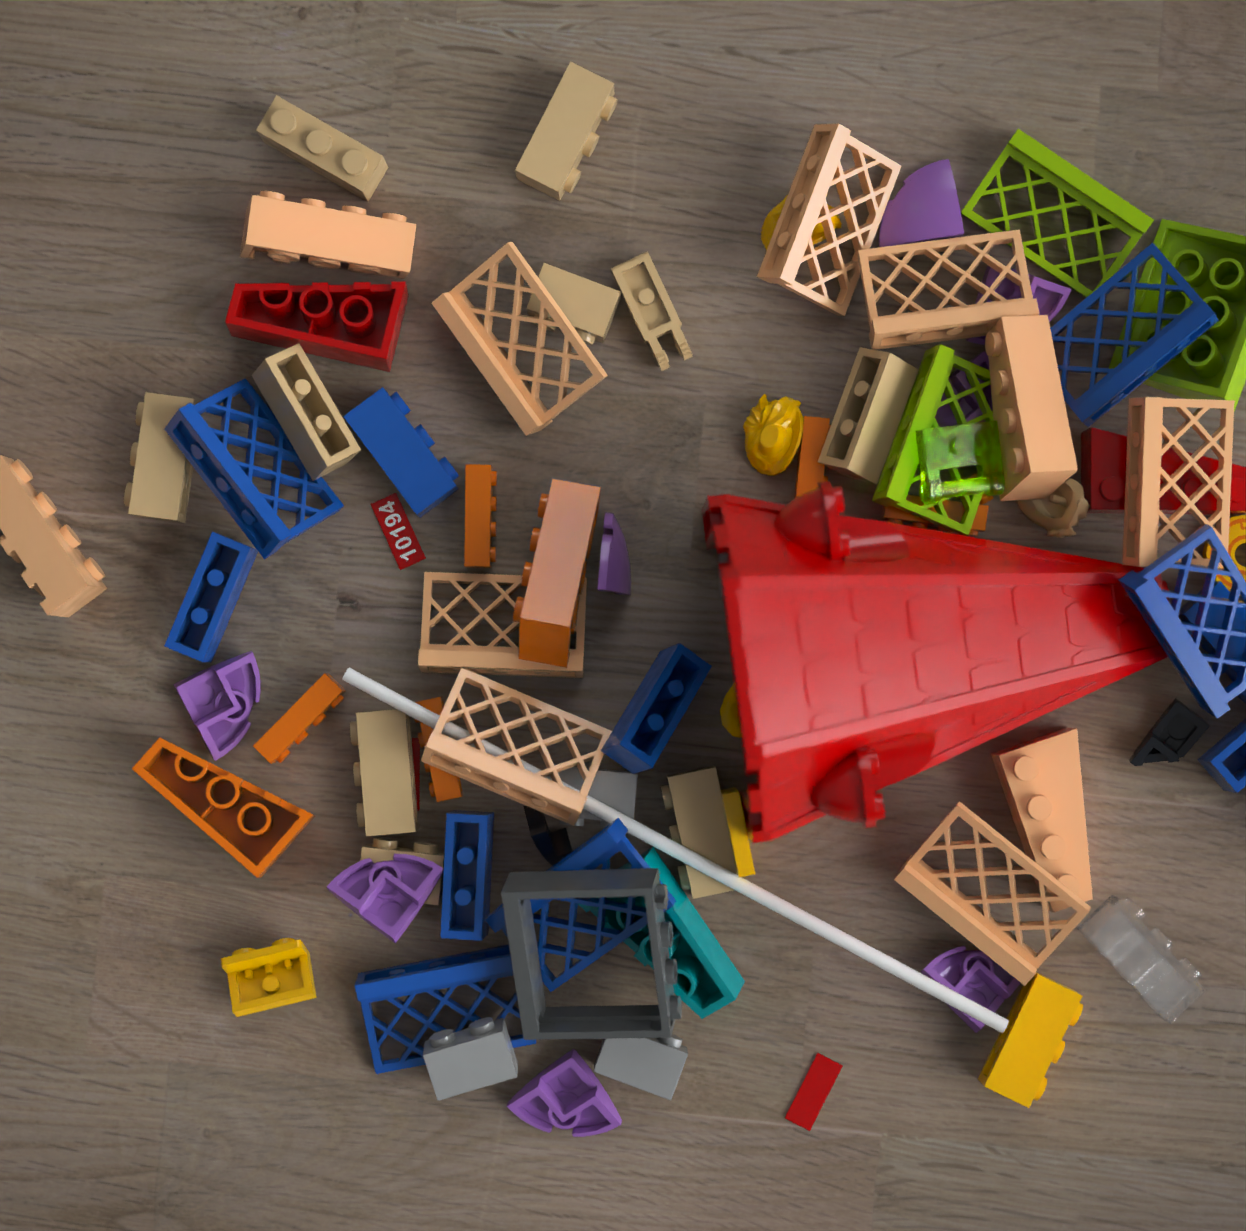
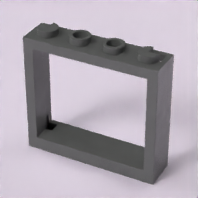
[501,868,682,1040]

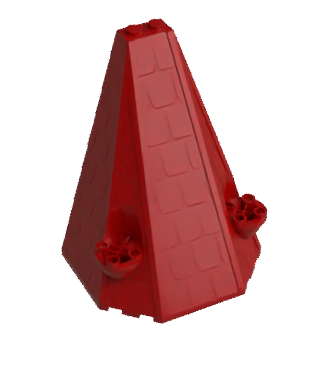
[701,481,1169,843]

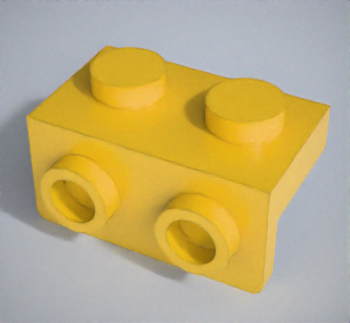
[221,938,317,1017]

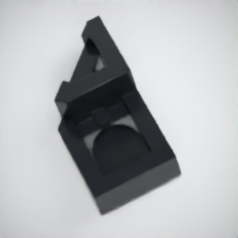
[1129,698,1210,766]
[523,806,573,866]

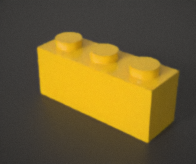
[978,972,1083,1108]

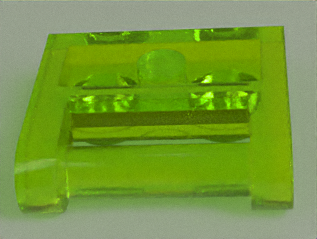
[915,420,1005,505]

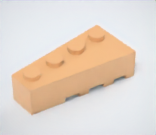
[240,191,416,279]
[985,315,1078,501]
[0,455,108,618]
[991,727,1093,913]

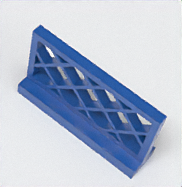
[1050,243,1219,427]
[164,378,344,559]
[1119,524,1246,719]
[485,818,676,992]
[355,944,537,1074]

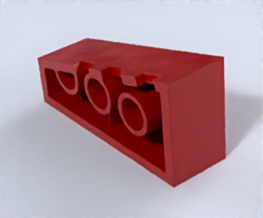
[225,281,409,372]
[1081,427,1246,515]

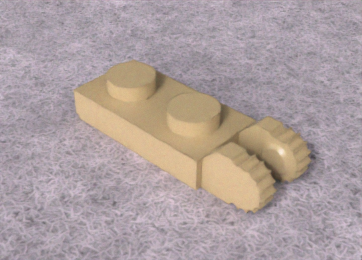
[611,251,693,371]

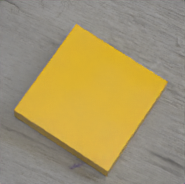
[721,787,755,877]

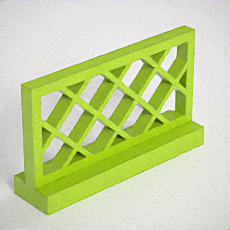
[961,129,1154,298]
[872,344,996,536]

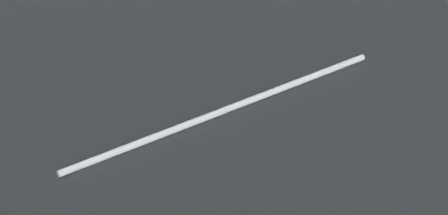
[342,667,1009,1033]

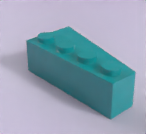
[578,847,745,1019]

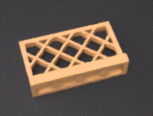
[757,123,901,316]
[857,229,1039,350]
[432,242,608,436]
[1122,397,1234,568]
[418,572,587,678]
[421,667,612,826]
[894,801,1091,986]

